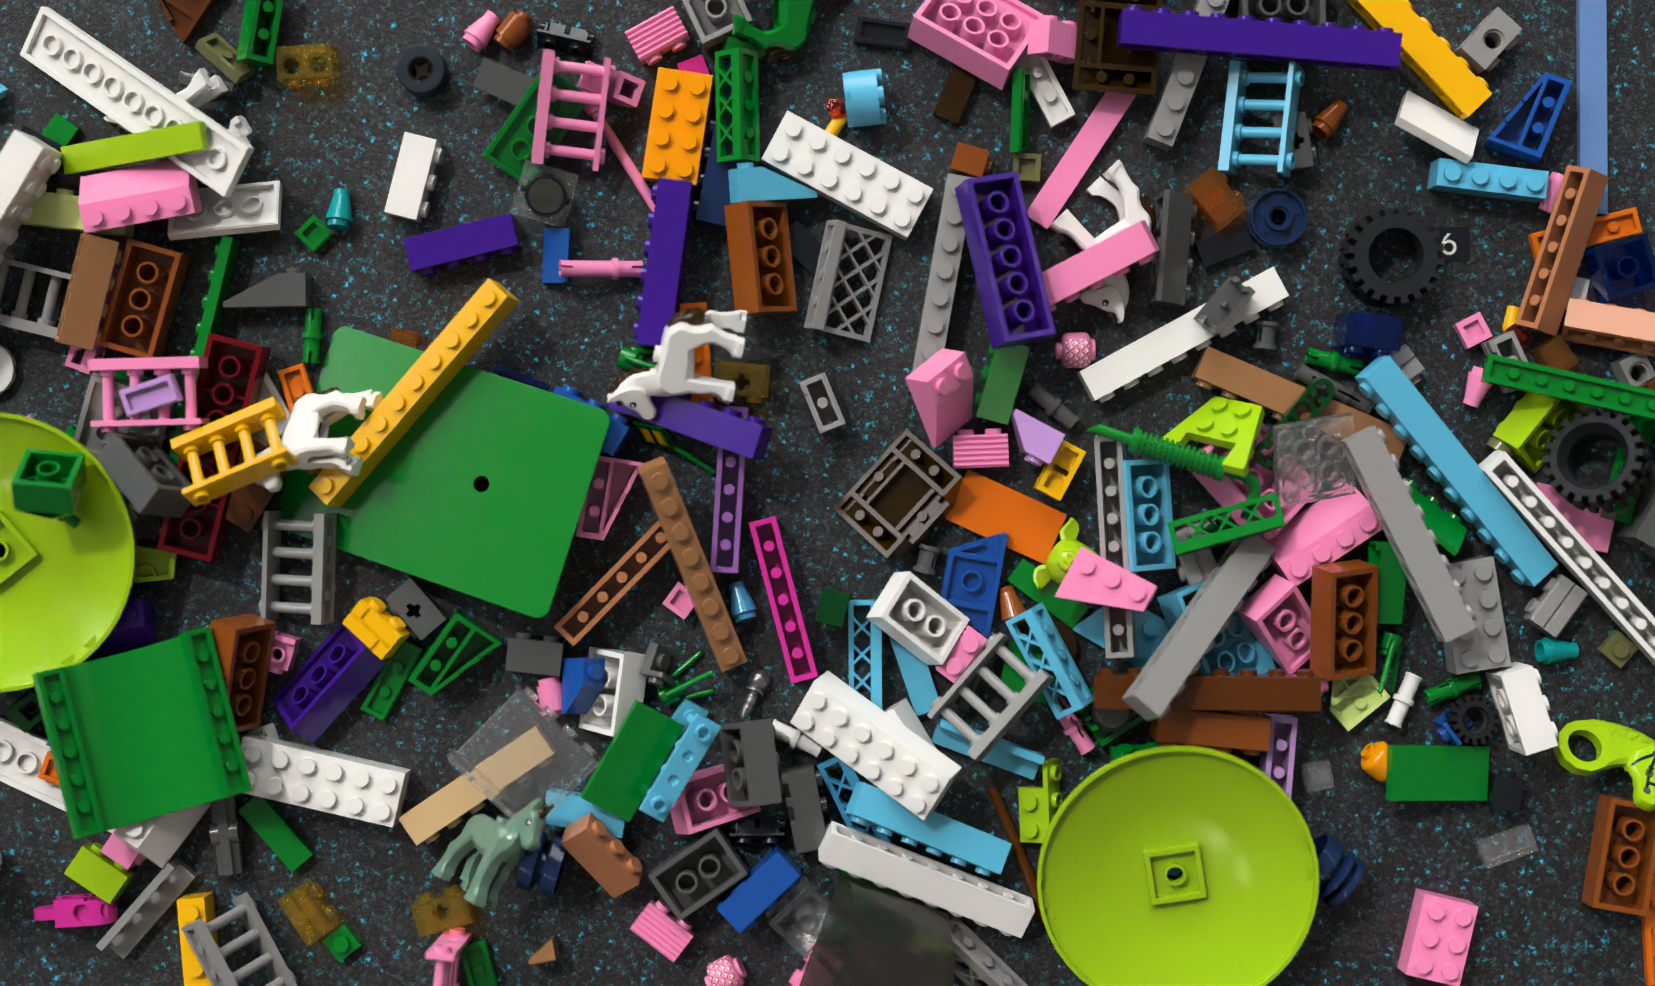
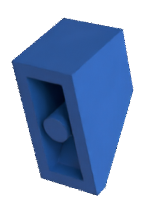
[562,657,605,715]

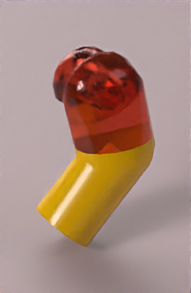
[825,97,847,137]
[1502,305,1530,345]

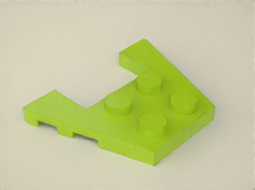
[1163,396,1265,477]

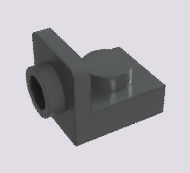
[639,642,676,688]

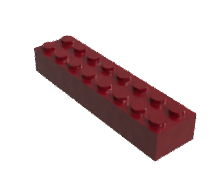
[157,333,271,562]

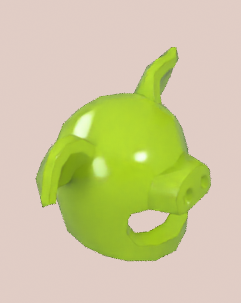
[1033,517,1099,590]

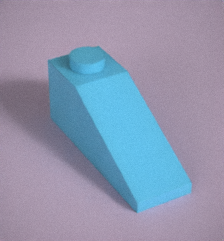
[728,162,817,203]

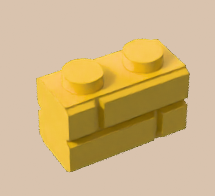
[342,596,410,661]

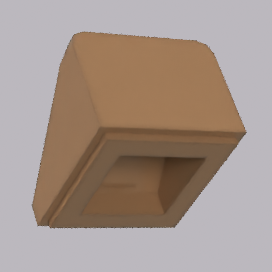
[528,935,559,966]

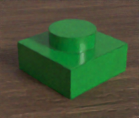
[322,922,363,963]

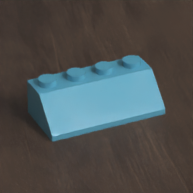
[1122,459,1176,572]

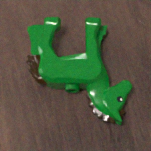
[722,0,834,64]

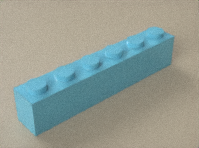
[845,782,1012,877]

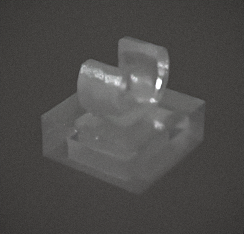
[1300,759,1335,792]

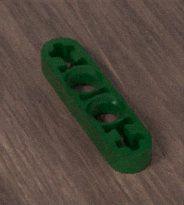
[1254,378,1335,467]

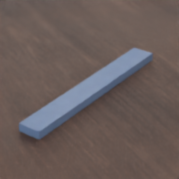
[1576,0,1608,215]

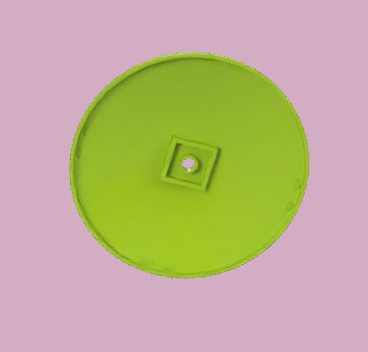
[0,412,136,692]
[1037,745,1319,986]

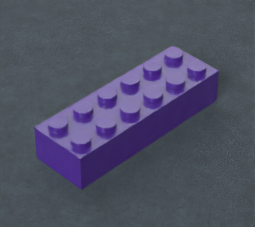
[955,172,1056,350]
[632,177,695,349]

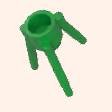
[617,346,656,372]
[1376,631,1404,694]
[657,651,715,706]

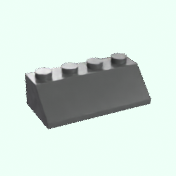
[1148,189,1197,307]

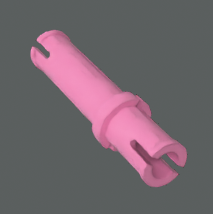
[559,258,643,280]
[1057,693,1096,755]

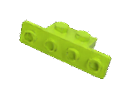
[1018,758,1063,843]

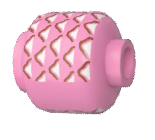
[1055,332,1096,368]
[704,955,747,986]

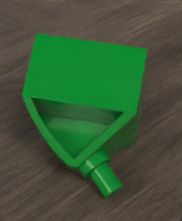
[11,448,87,529]

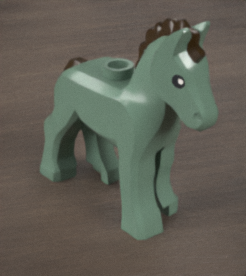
[431,797,554,911]

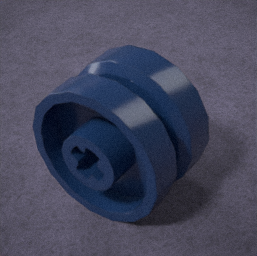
[516,831,568,898]

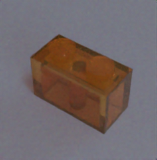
[1182,166,1247,232]

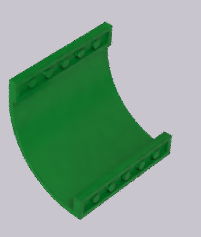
[32,626,252,840]

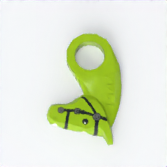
[1553,719,1655,811]

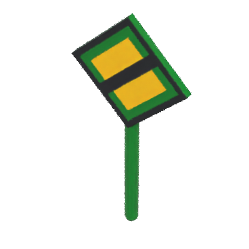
[633,421,716,475]

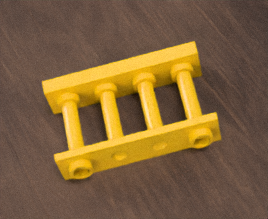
[170,397,299,507]

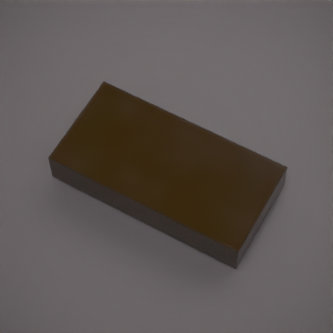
[932,64,978,125]

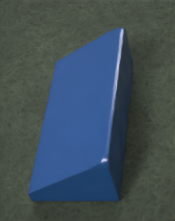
[542,228,572,285]

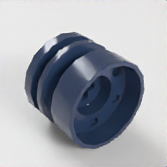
[1313,832,1366,908]

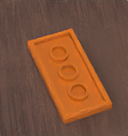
[945,469,1067,564]

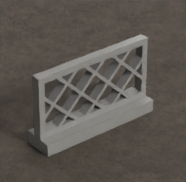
[804,220,893,343]

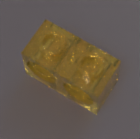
[275,43,339,89]

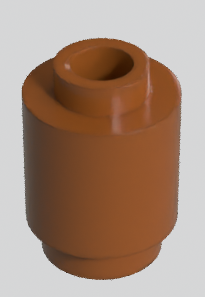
[494,10,533,52]

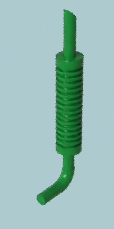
[1086,424,1261,520]

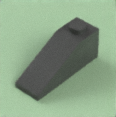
[223,268,312,310]

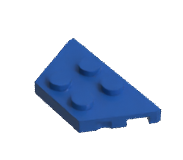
[940,532,1008,637]

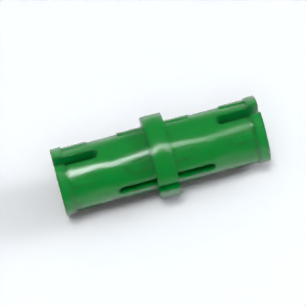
[301,308,324,364]
[1304,347,1363,377]
[1423,671,1482,707]

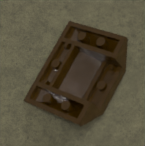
[1072,0,1163,96]
[833,428,964,560]

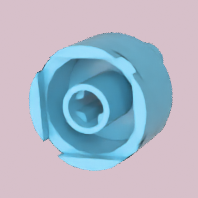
[842,68,887,127]

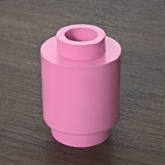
[536,676,562,717]

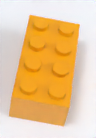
[642,67,715,189]

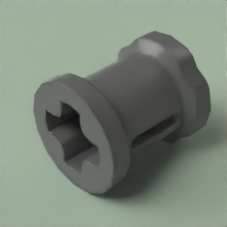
[1252,321,1280,351]
[912,543,942,576]

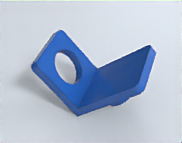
[1432,708,1473,746]

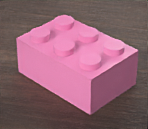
[1397,888,1478,986]

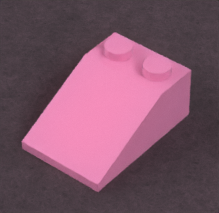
[905,348,974,448]
[1237,574,1311,674]
[670,764,761,835]

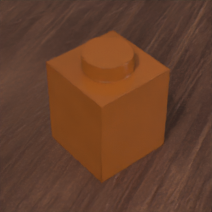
[949,142,993,178]

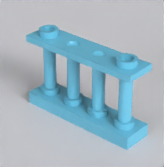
[1218,61,1305,177]
[639,697,721,822]

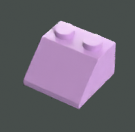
[1010,409,1065,467]

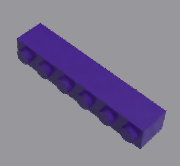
[608,379,773,460]

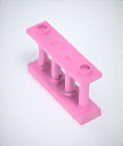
[531,49,616,171]
[88,356,210,432]
[425,927,472,986]

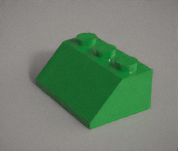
[1402,478,1467,556]

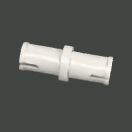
[1384,671,1423,729]
[772,719,822,757]

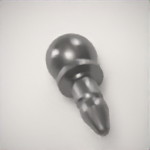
[741,670,770,719]

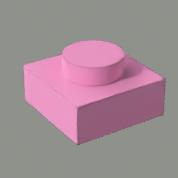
[1453,312,1492,349]
[662,581,694,620]

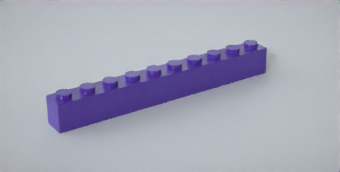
[1116,6,1402,72]

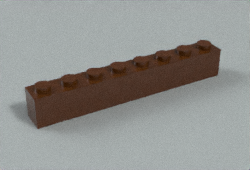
[1093,667,1322,711]

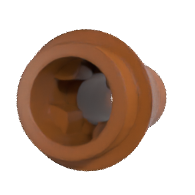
[1312,99,1348,141]
[998,585,1026,627]

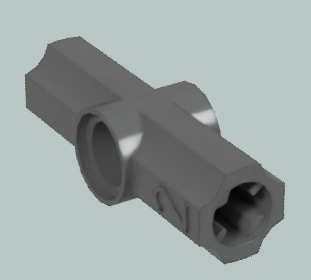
[210,795,244,876]

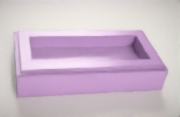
[118,373,183,417]

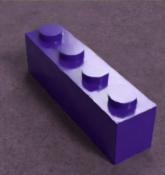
[403,213,522,277]

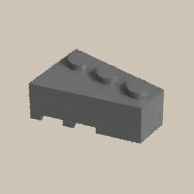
[781,763,830,854]

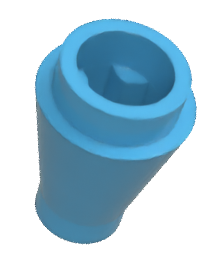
[728,581,758,623]

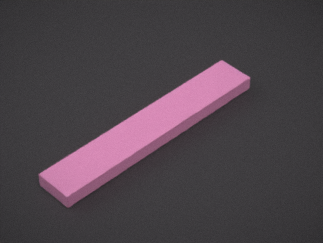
[1027,92,1136,230]

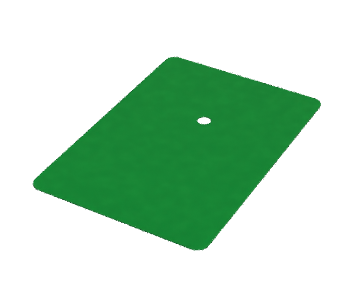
[277,327,610,618]

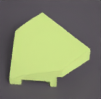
[1330,674,1391,732]

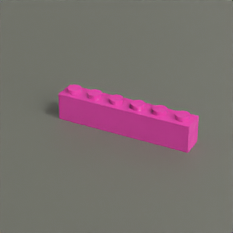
[749,516,818,684]

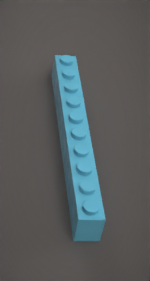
[1355,356,1558,587]

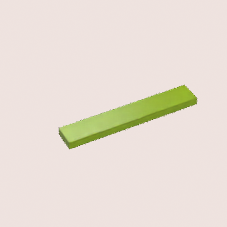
[60,121,209,175]

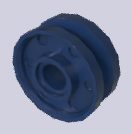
[1245,188,1308,249]

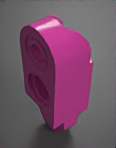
[33,893,119,928]

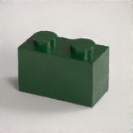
[815,586,850,631]

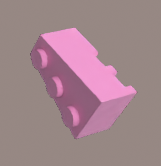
[574,456,644,540]
[1055,547,1158,612]

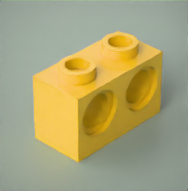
[1033,440,1086,501]

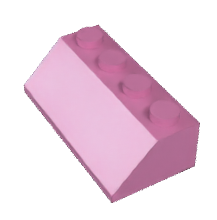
[78,160,204,233]
[1267,481,1382,586]

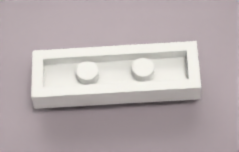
[1018,50,1075,129]

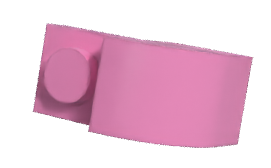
[577,61,646,108]

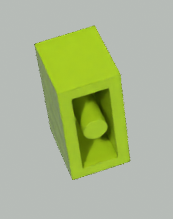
[64,842,136,904]

